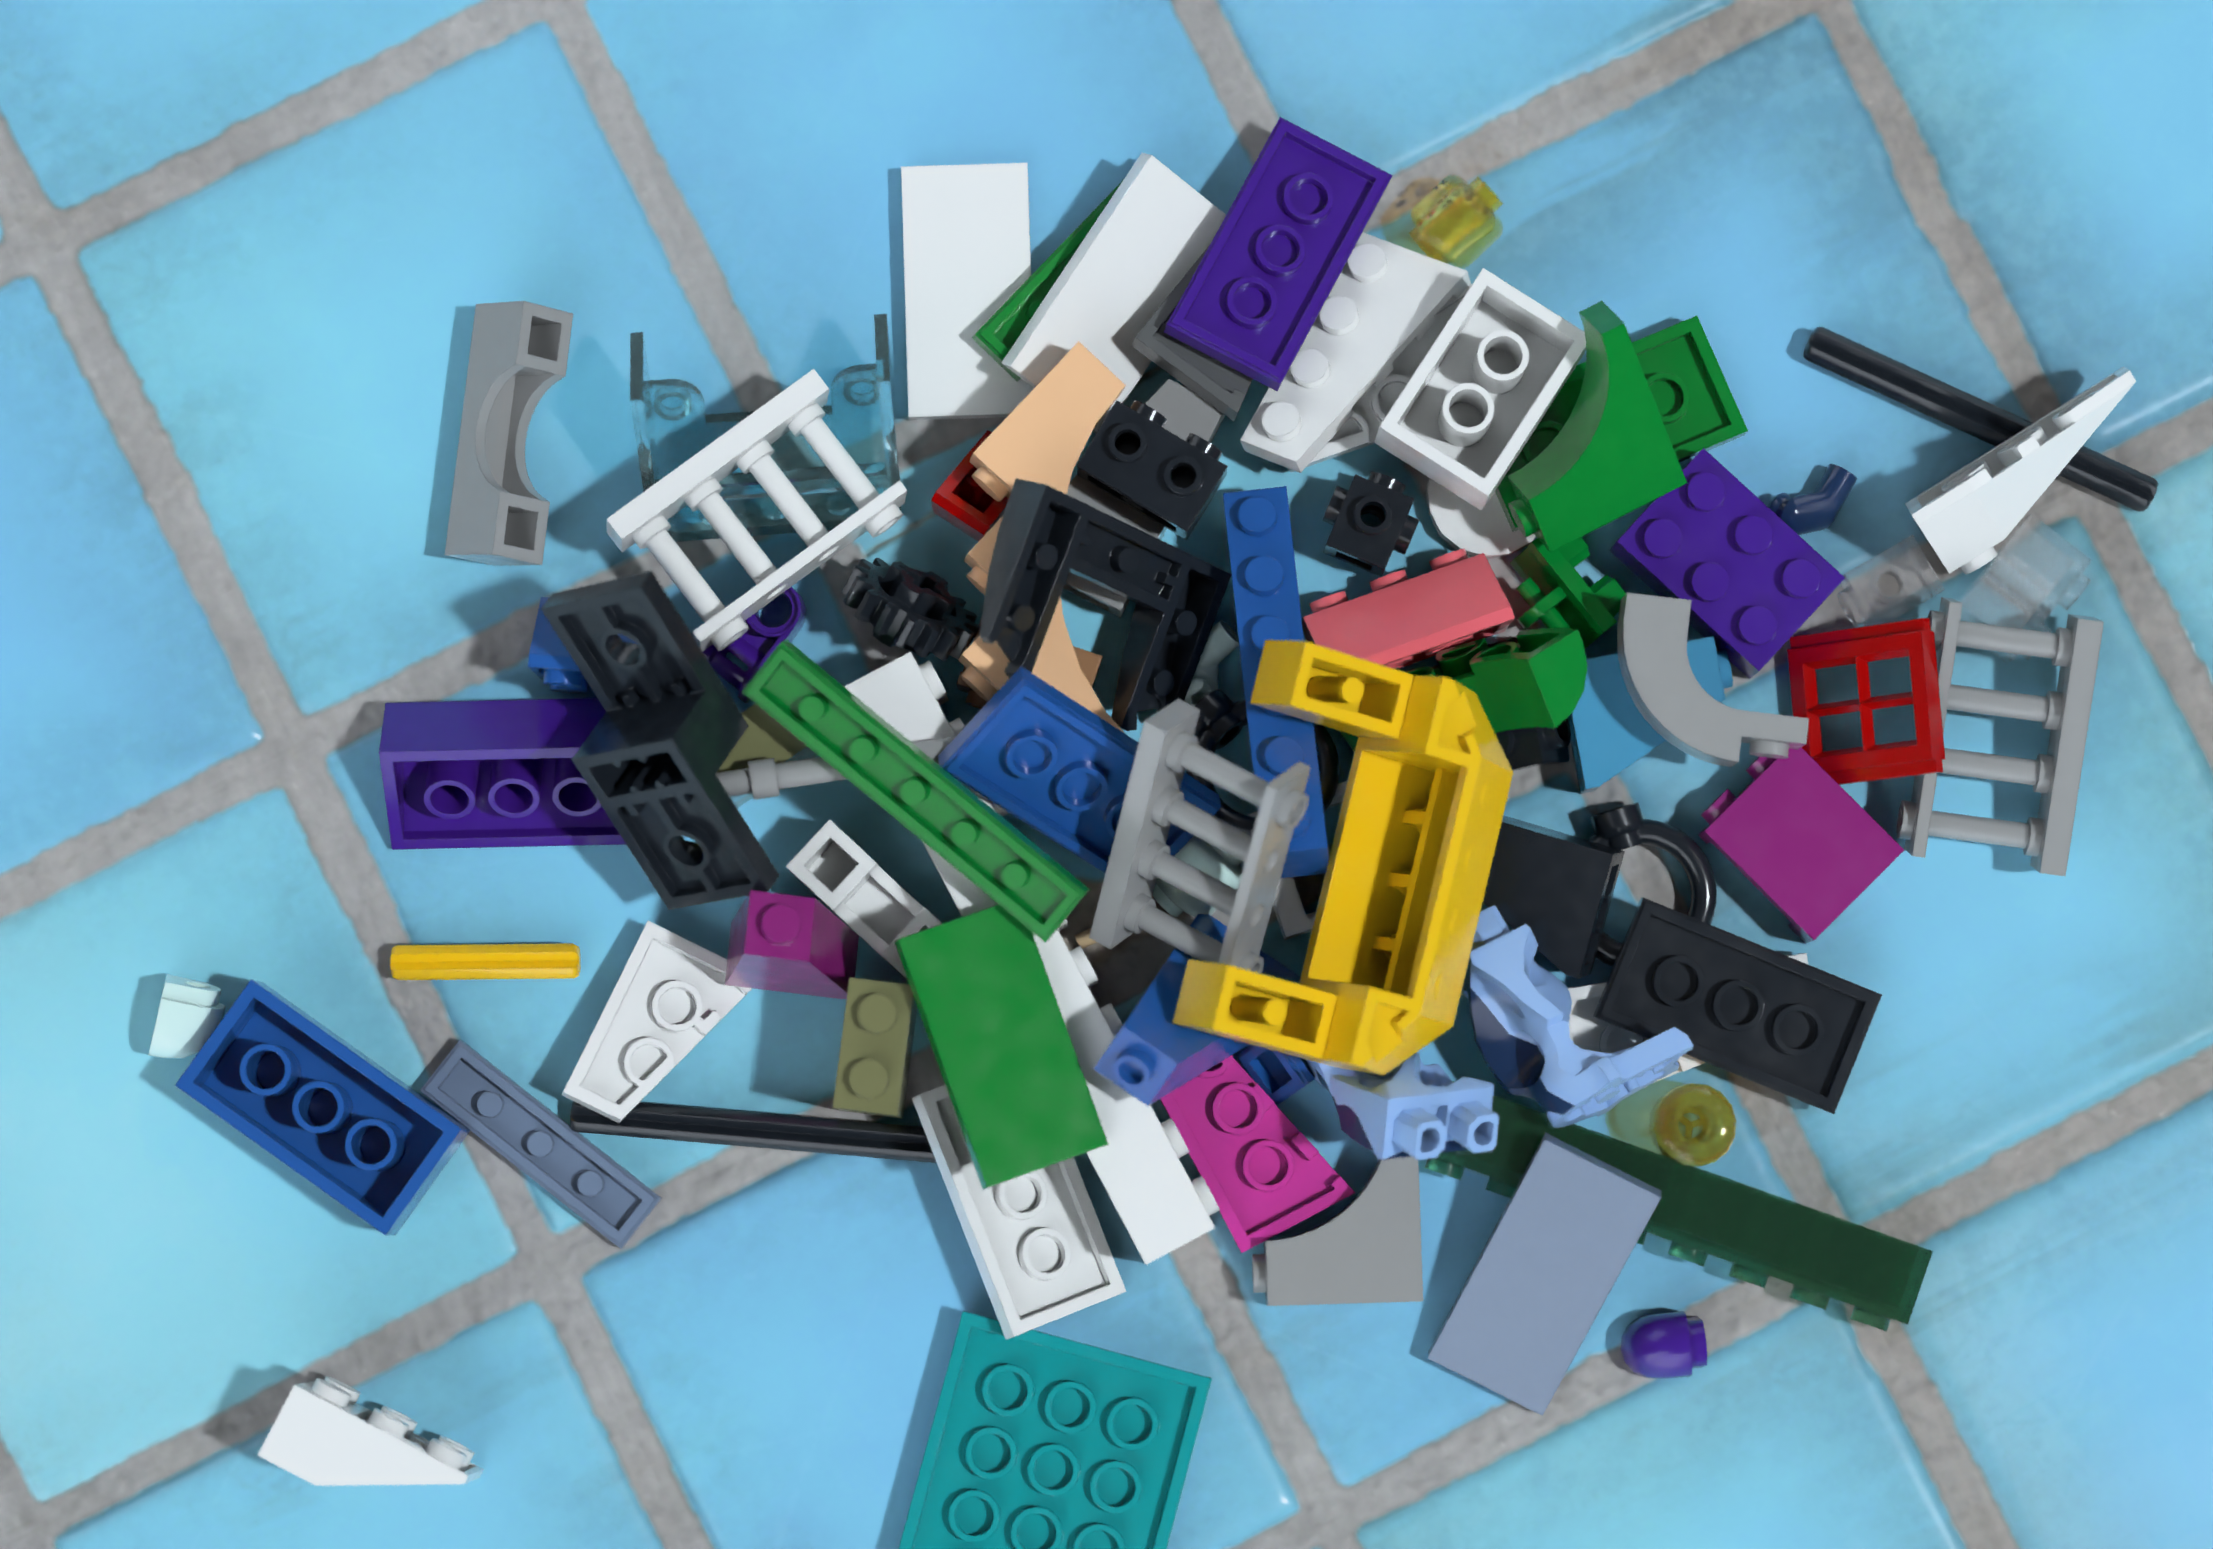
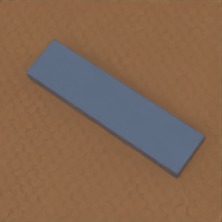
[420,1040,662,1249]

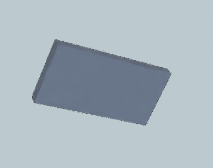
[1428,1133,1661,1416]

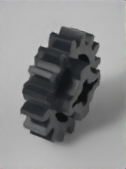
[842,558,980,661]

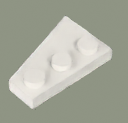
[561,921,753,1123]

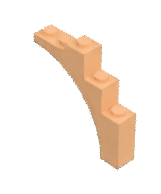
[958,341,1126,733]

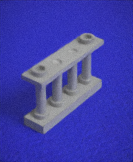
[1896,597,2104,876]
[1089,699,1311,974]

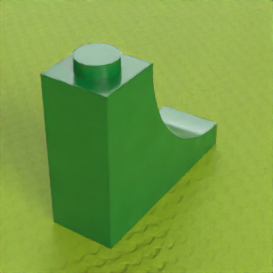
[1508,301,1687,552]

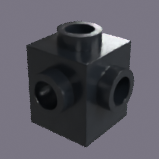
[1322,471,1419,577]

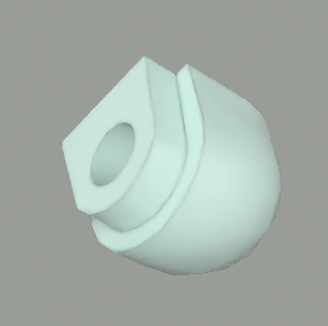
[148,974,226,1058]

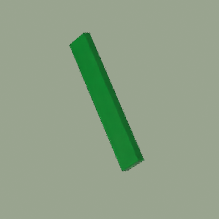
[742,639,1090,943]

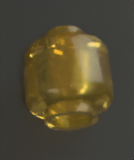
[1409,174,1504,268]
[1649,1083,1737,1167]

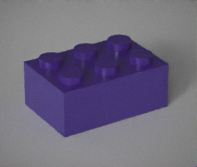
[1609,448,1845,679]

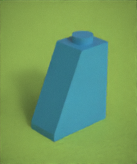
[1567,636,1733,794]

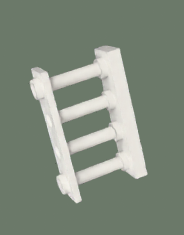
[606,369,907,652]

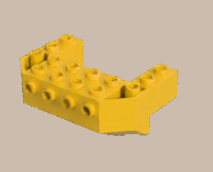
[1173,640,1513,1075]

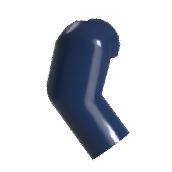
[1768,464,1857,535]

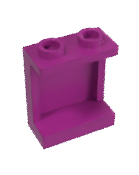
[1698,748,1904,944]

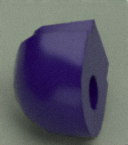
[1620,1311,1707,1379]

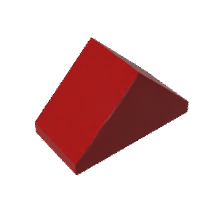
[931,430,1009,542]

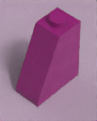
[725,890,859,1000]

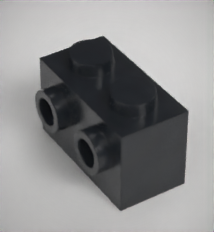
[1077,400,1228,540]

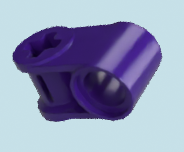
[703,587,806,704]

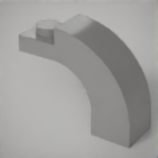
[1617,593,1809,767]

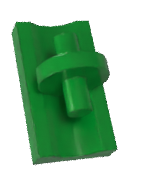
[1510,537,1626,649]

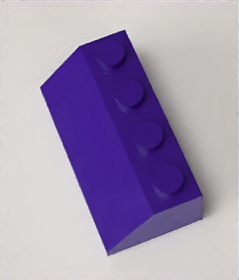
[379,698,626,850]

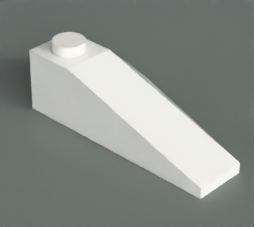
[1905,367,2136,575]

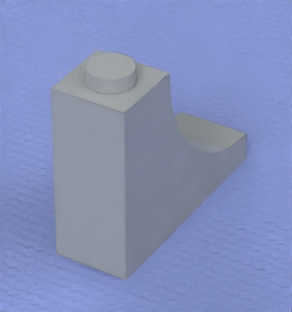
[1252,1156,1423,1306]

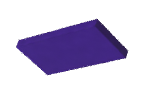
[1164,117,1393,391]

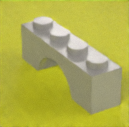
[445,301,573,566]

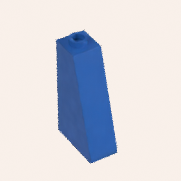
[1094,914,1301,1106]

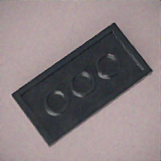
[1593,897,1882,1114]

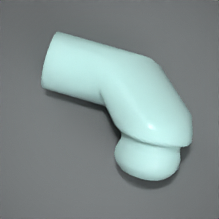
[1184,620,1239,706]

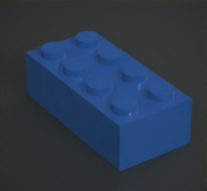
[175,979,470,1236]

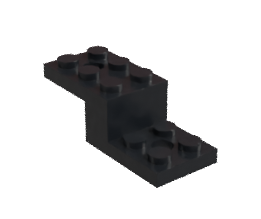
[541,571,779,910]

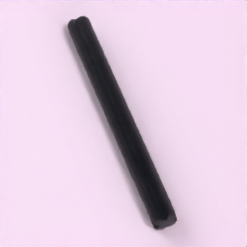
[1803,327,2158,512]
[570,1101,937,1163]

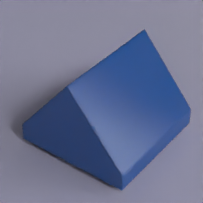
[1237,1045,1316,1106]

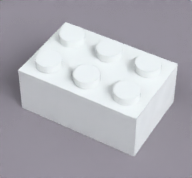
[1374,268,1586,511]

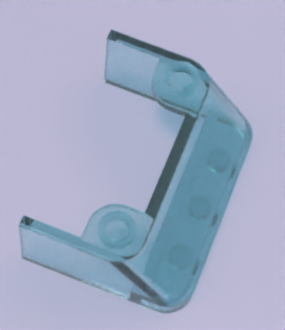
[630,314,902,541]

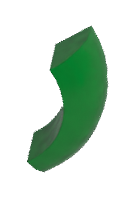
[1340,628,1588,752]

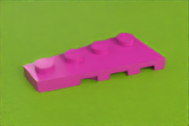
[1160,1055,1355,1253]

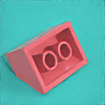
[1302,549,1515,669]

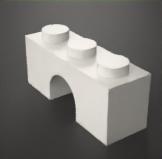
[786,819,943,980]

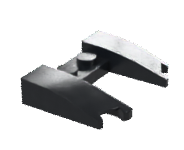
[979,478,1231,731]

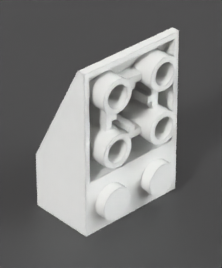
[258,1376,484,1486]

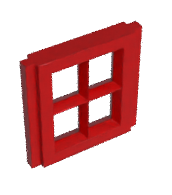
[1787,618,1945,785]

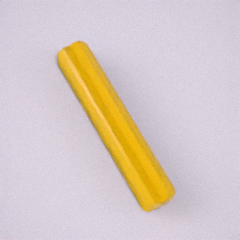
[390,943,581,980]

